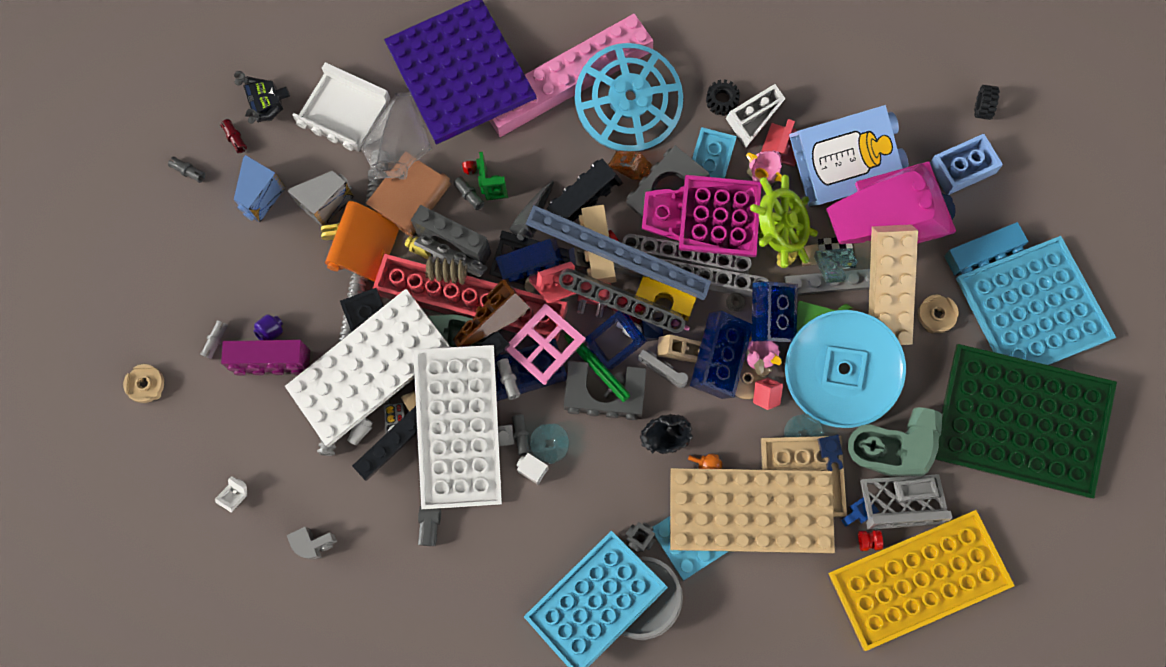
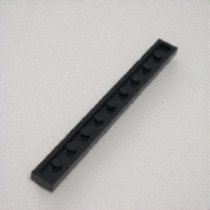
[352,331,510,481]

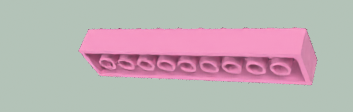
[489,14,653,137]

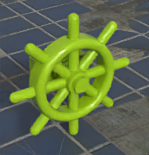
[750,174,818,268]

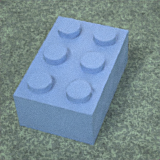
[930,134,1003,195]

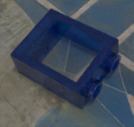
[585,310,647,369]

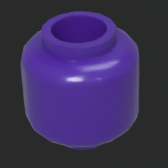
[253,314,283,340]

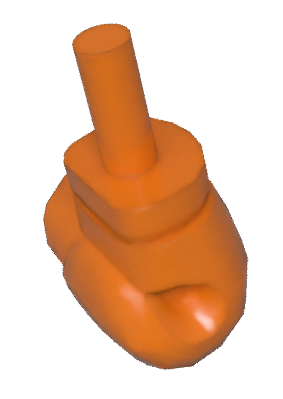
[688,453,723,469]

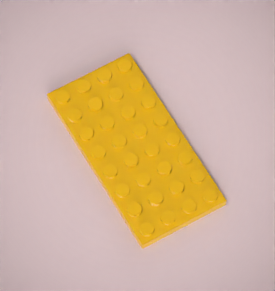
[828,510,1015,651]

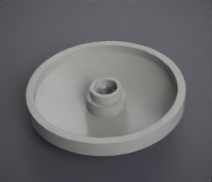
[621,557,683,640]

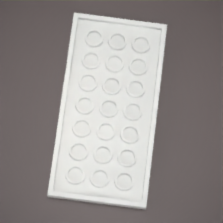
[285,289,451,447]
[413,345,502,509]

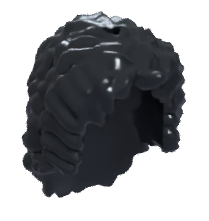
[640,414,693,454]

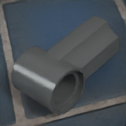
[418,506,441,546]

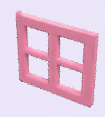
[506,303,586,385]

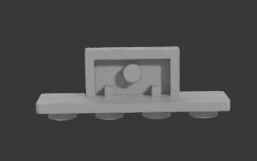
[414,235,488,277]

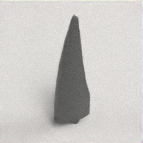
[509,180,554,240]

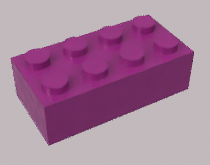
[221,340,310,376]

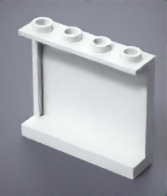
[293,62,390,152]

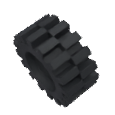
[706,79,740,116]
[974,85,1000,120]

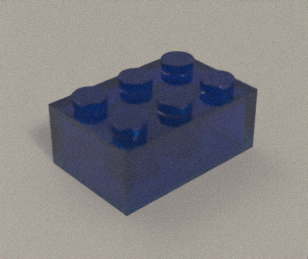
[496,238,563,282]
[751,281,798,343]

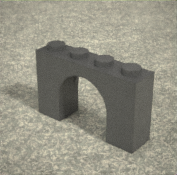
[626,145,710,218]
[411,205,492,265]
[564,361,646,420]

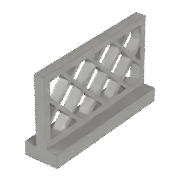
[860,474,953,530]

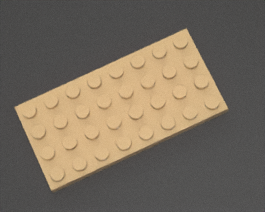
[670,468,835,553]

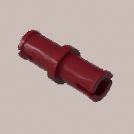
[220,119,247,153]

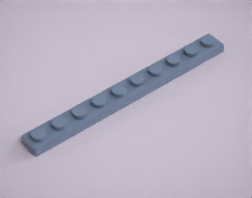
[526,205,711,300]

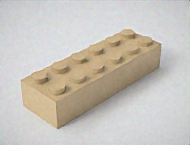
[869,225,918,345]

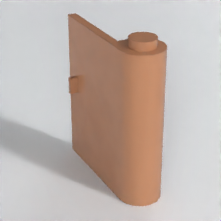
[366,152,451,237]

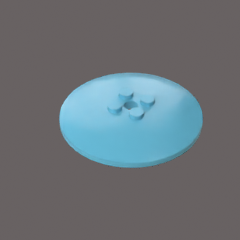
[785,310,906,428]

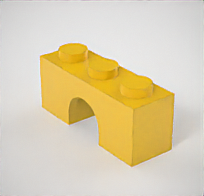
[636,276,697,322]

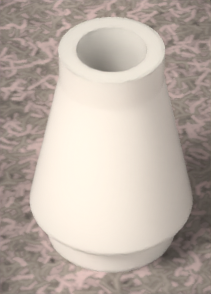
[347,418,373,446]

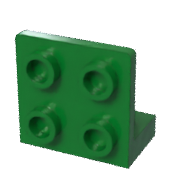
[476,152,508,200]

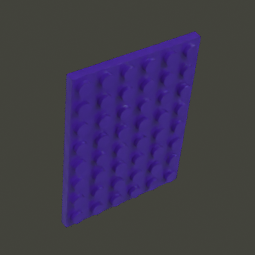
[384,0,537,145]

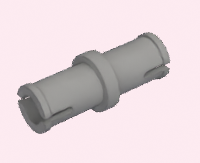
[200,320,228,360]
[496,359,521,400]

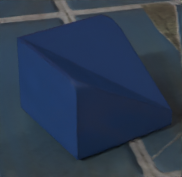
[642,317,663,342]

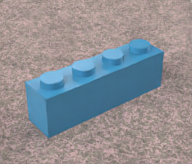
[944,222,1029,276]

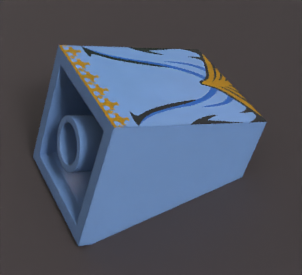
[234,155,286,222]

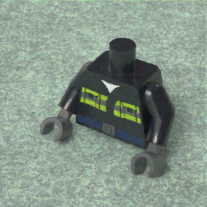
[234,71,290,124]

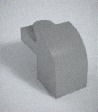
[286,527,337,560]

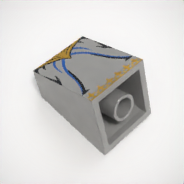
[288,171,354,226]

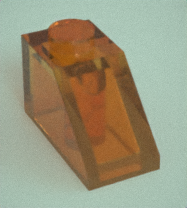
[608,151,653,180]

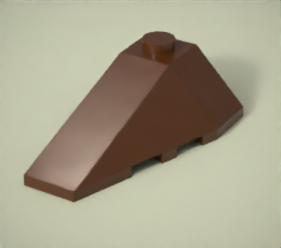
[453,279,530,347]

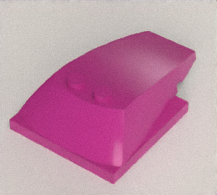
[827,161,956,244]
[642,175,762,257]

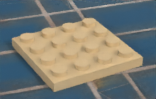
[761,436,847,517]

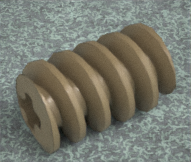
[425,256,468,285]

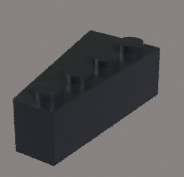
[546,158,623,222]

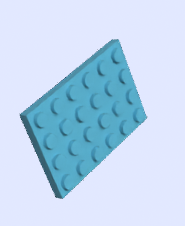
[524,531,668,667]

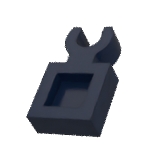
[817,435,843,471]

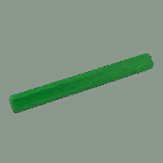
[564,333,630,402]

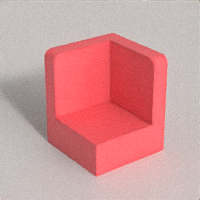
[753,377,783,410]

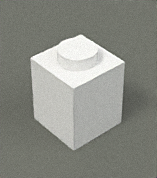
[516,453,549,485]

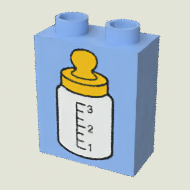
[789,105,909,206]

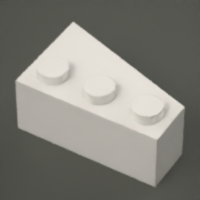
[726,84,785,148]

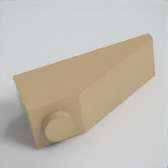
[656,335,720,365]

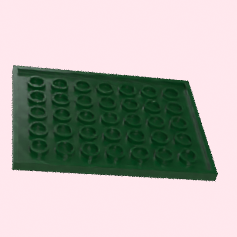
[935,344,1117,499]

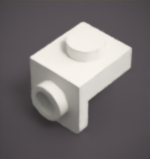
[215,476,247,513]

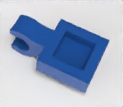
[841,497,879,527]

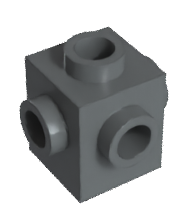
[626,522,656,553]

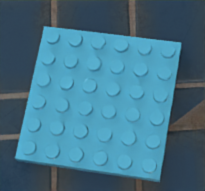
[956,236,1116,365]

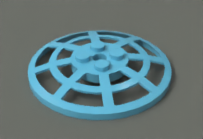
[575,43,683,152]

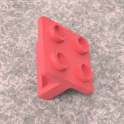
[761,119,797,167]
[529,262,577,303]

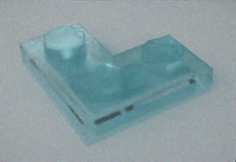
[814,248,858,283]

